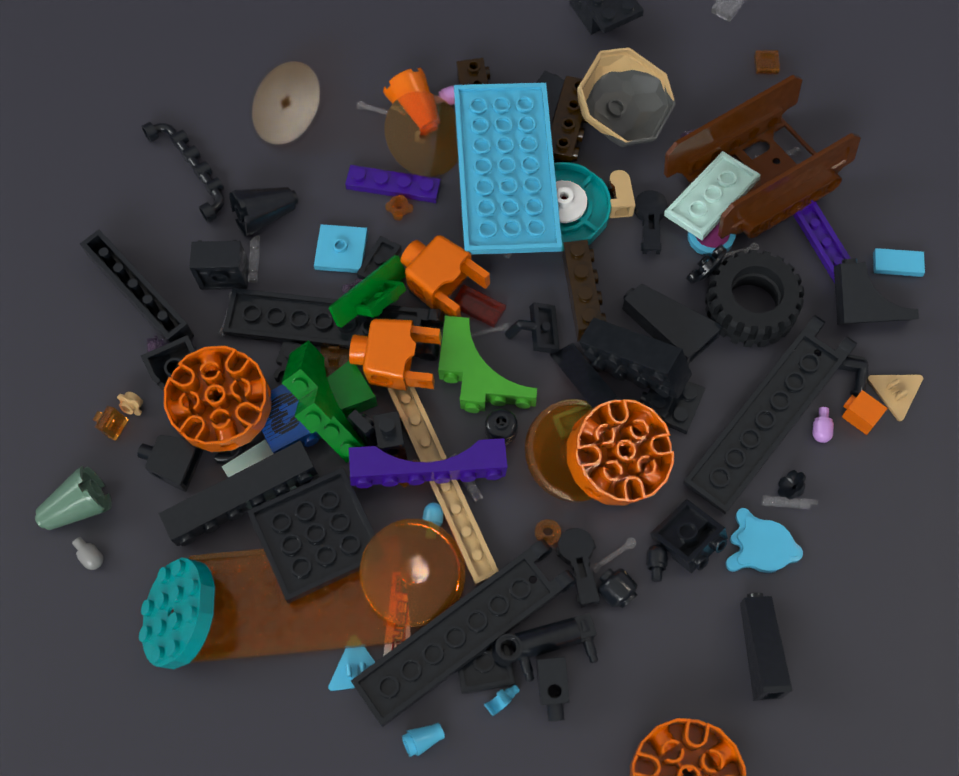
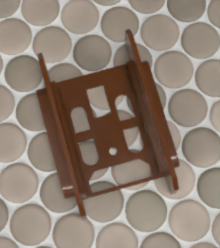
[664,75,861,239]

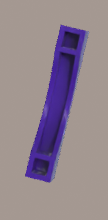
[349,438,508,488]

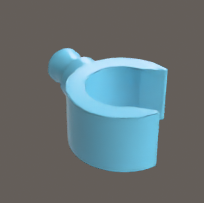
[484,685,520,716]

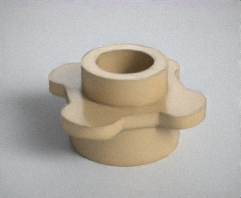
[117,392,143,416]

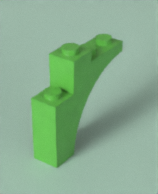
[438,316,537,413]

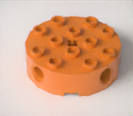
[164,346,271,452]
[567,399,674,506]
[630,718,746,776]

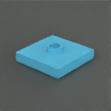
[314,224,368,273]

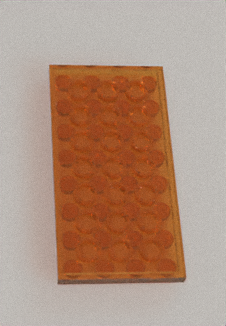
[189,536,406,663]

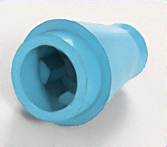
[402,722,445,757]

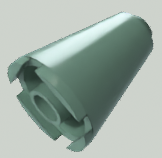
[35,466,112,530]

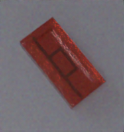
[454,285,506,328]

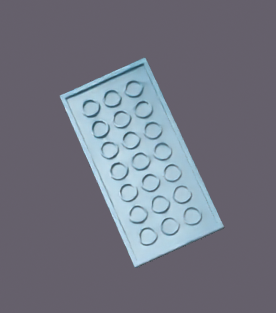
[454,83,562,255]

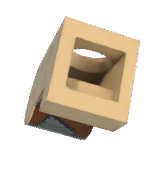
[608,170,635,218]

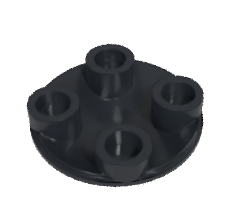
[686,244,727,284]

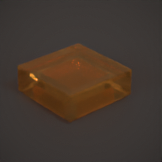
[754,50,780,74]

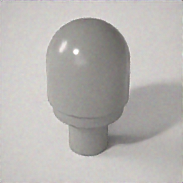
[72,537,103,570]

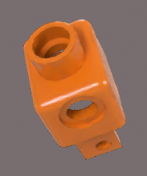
[401,235,490,317]
[349,319,442,391]

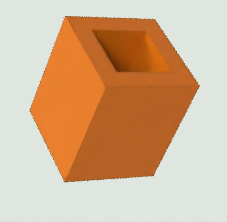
[842,390,888,435]

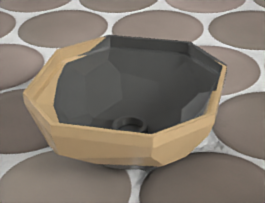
[577,47,676,147]

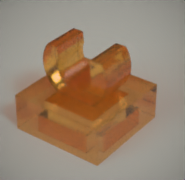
[92,406,129,441]

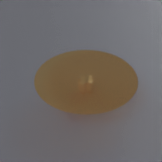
[252,62,320,144]
[384,91,458,177]

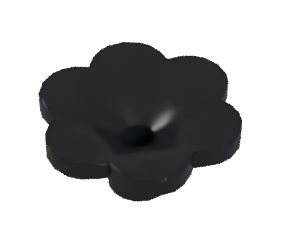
[778,470,806,499]

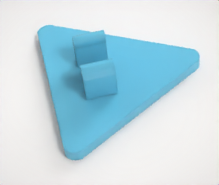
[328,635,375,691]

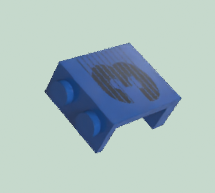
[262,384,322,454]

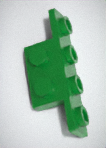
[329,255,406,328]

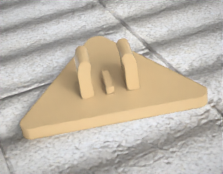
[867,375,923,421]

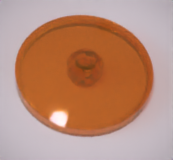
[525,399,620,502]
[360,519,465,627]

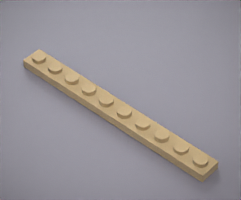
[386,386,499,586]

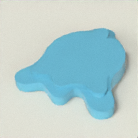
[725,508,803,573]

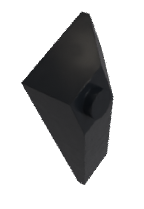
[141,335,195,391]

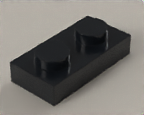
[357,236,402,280]
[348,409,378,446]

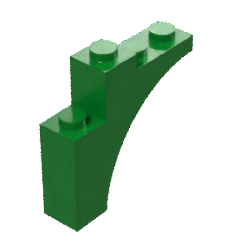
[282,340,367,463]

